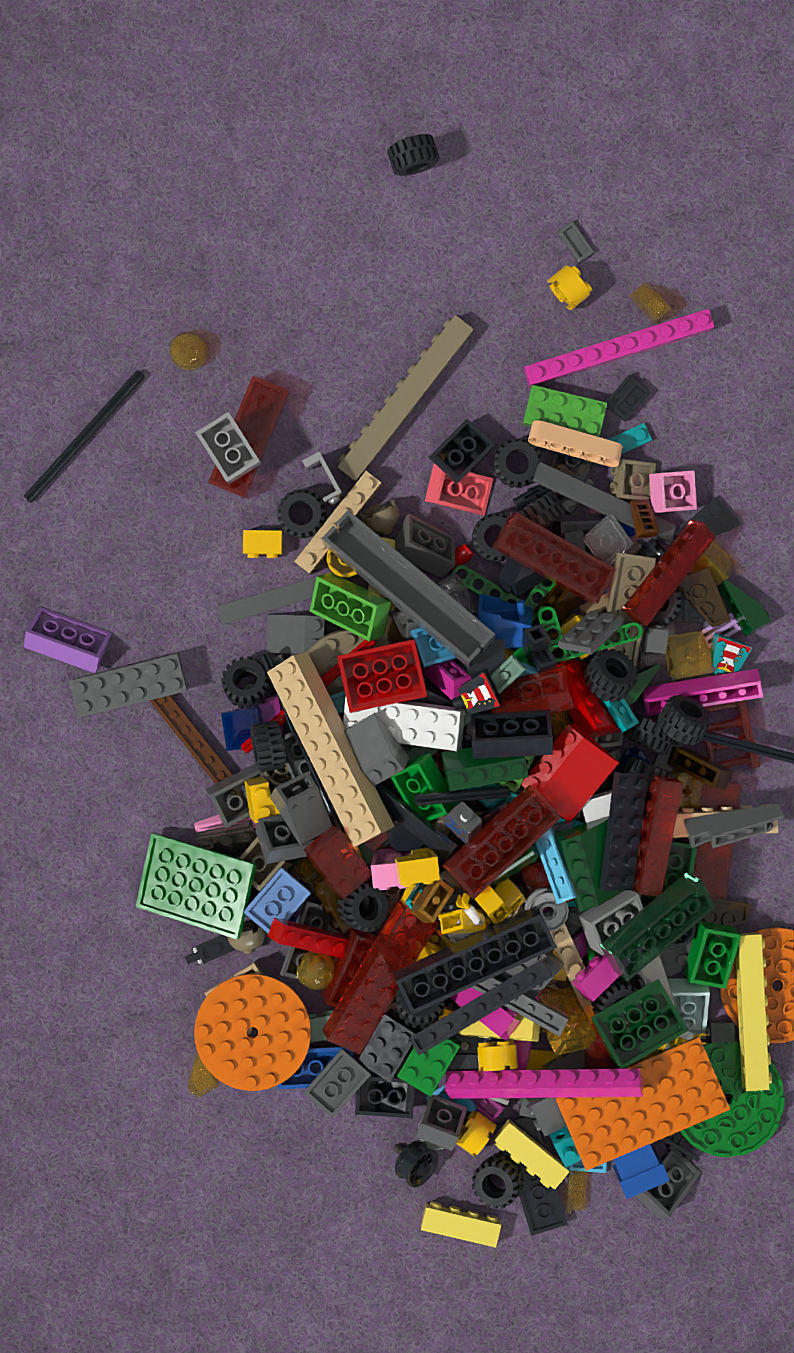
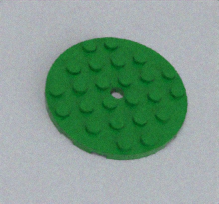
[680,1041,785,1157]

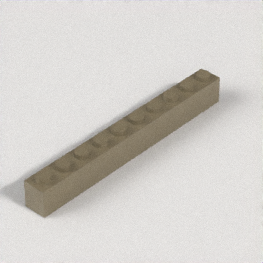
[337,315,474,483]

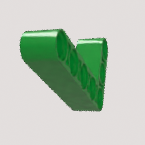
[453,566,556,621]
[537,606,643,662]

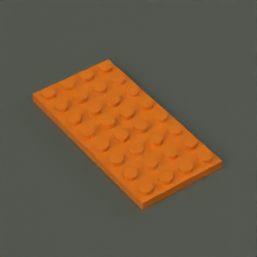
[555,1036,730,1171]

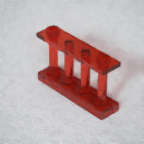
[704,700,760,769]

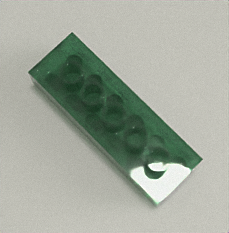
[600,872,716,982]

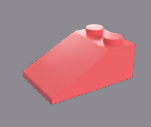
[425,464,494,516]

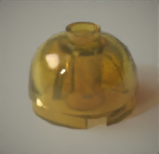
[170,332,208,371]
[297,951,337,990]

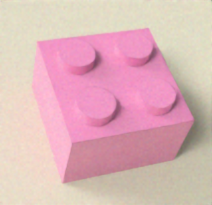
[649,471,697,513]

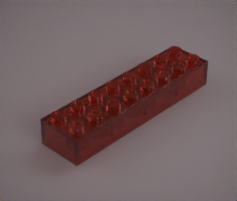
[322,899,438,1054]

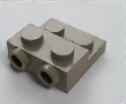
[609,459,656,502]

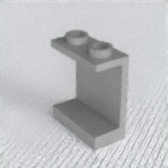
[302,452,343,506]

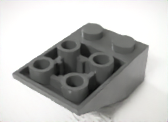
[270,771,333,846]

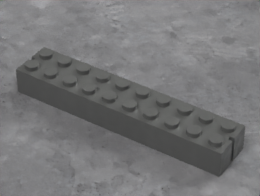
[322,510,496,669]

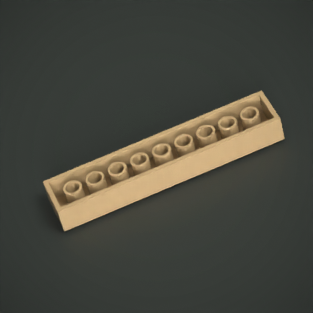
[267,651,395,847]

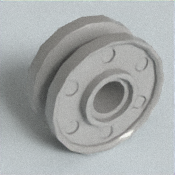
[524,887,569,932]

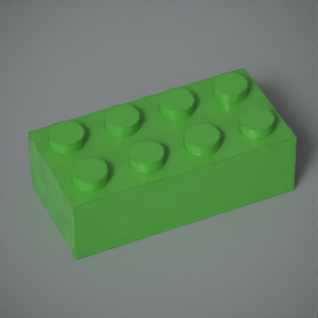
[522,385,607,437]
[310,572,391,641]

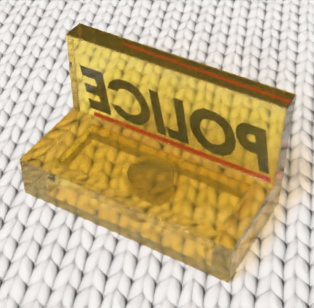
[565,1171,587,1214]

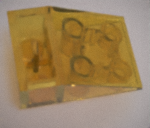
[538,986,597,1056]

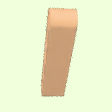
[528,420,623,467]

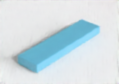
[531,822,577,904]

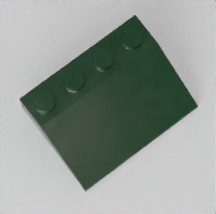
[555,816,623,912]
[591,979,689,1069]

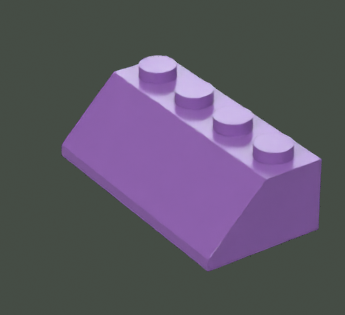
[24,607,112,674]

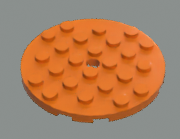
[719,927,794,1043]
[194,973,311,1091]

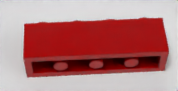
[268,918,349,958]

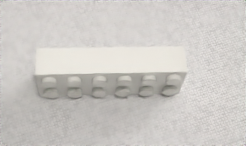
[343,699,466,751]

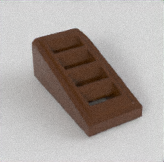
[630,500,659,538]

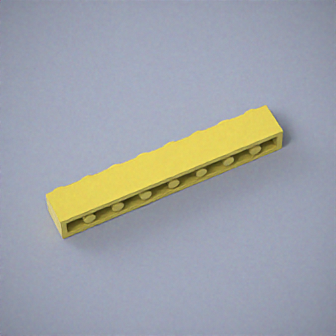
[735,932,772,1091]

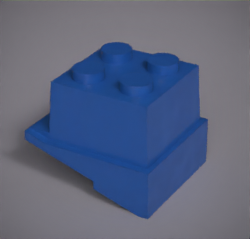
[478,594,532,650]
[612,1144,670,1199]

